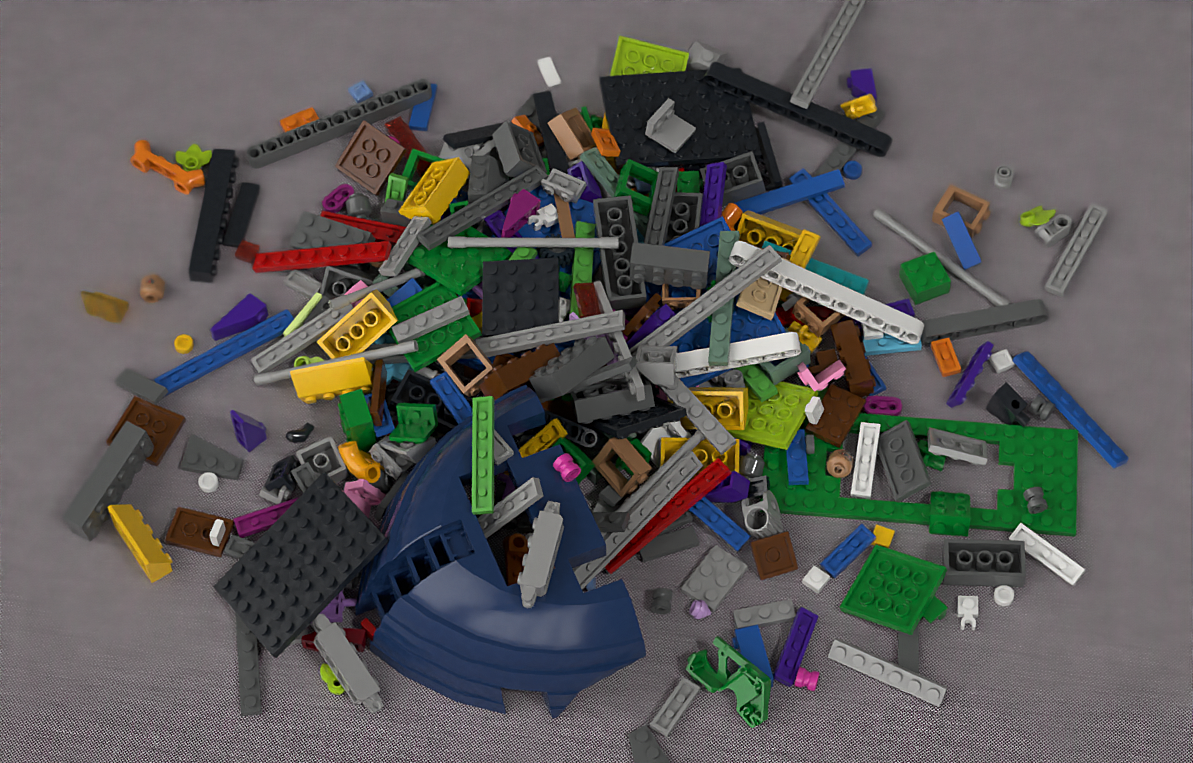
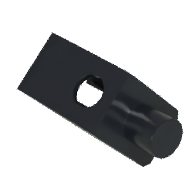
[985,382,1031,428]

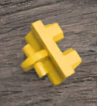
[840,93,877,119]
[787,321,822,353]

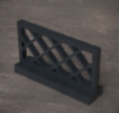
[755,121,783,191]

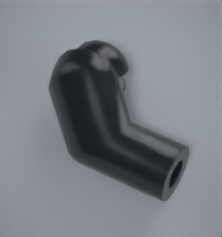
[286,423,314,443]

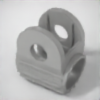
[742,490,783,539]

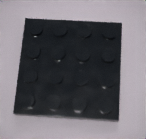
[482,258,560,337]
[586,396,687,439]

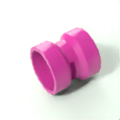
[553,453,581,482]
[795,667,820,692]

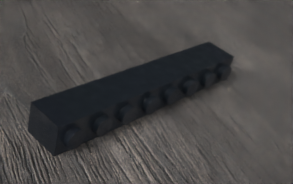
[188,148,239,283]

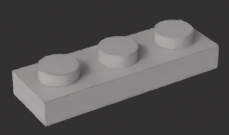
[733,599,796,629]
[650,677,700,738]

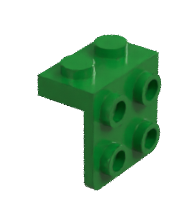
[389,403,438,444]
[929,491,971,537]

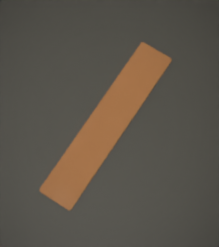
[554,193,575,238]

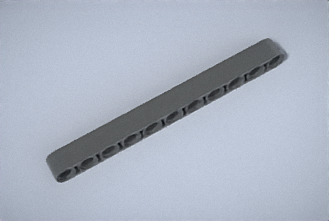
[246,78,432,169]

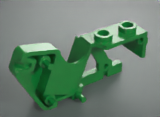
[685,636,771,728]

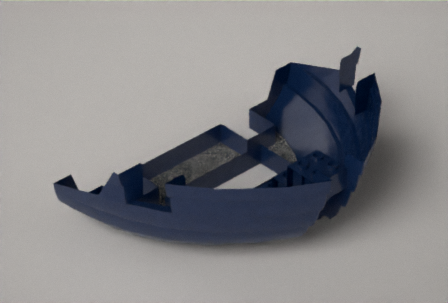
[355,385,646,719]

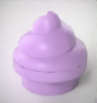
[689,599,711,620]

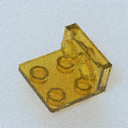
[80,290,130,324]

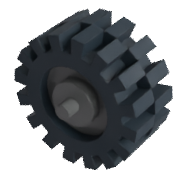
[539,234,574,268]

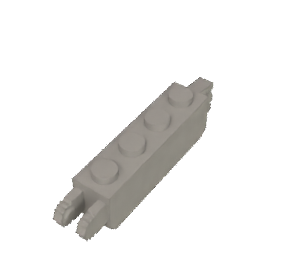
[517,501,564,608]
[312,614,384,714]

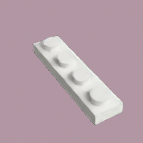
[851,422,880,499]
[1009,523,1085,586]

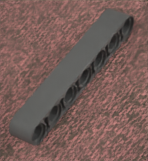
[921,299,1049,345]

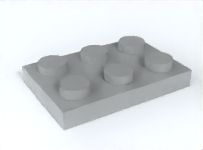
[927,427,988,465]
[681,545,748,613]

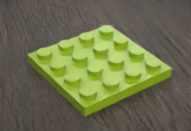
[610,35,689,76]
[727,381,818,450]

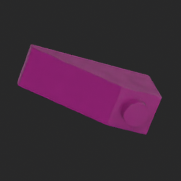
[501,188,541,238]

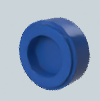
[843,161,862,180]

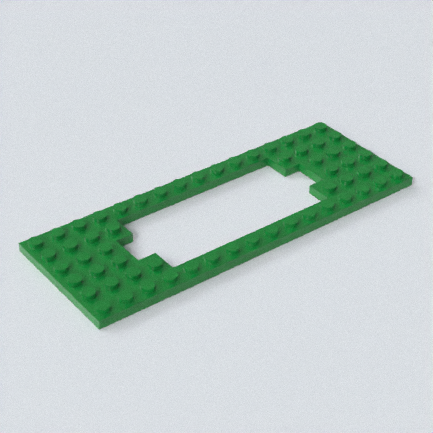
[760,413,1078,537]

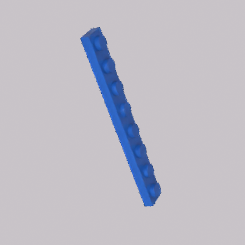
[154,309,294,397]
[1012,351,1129,469]

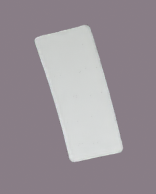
[537,57,562,87]

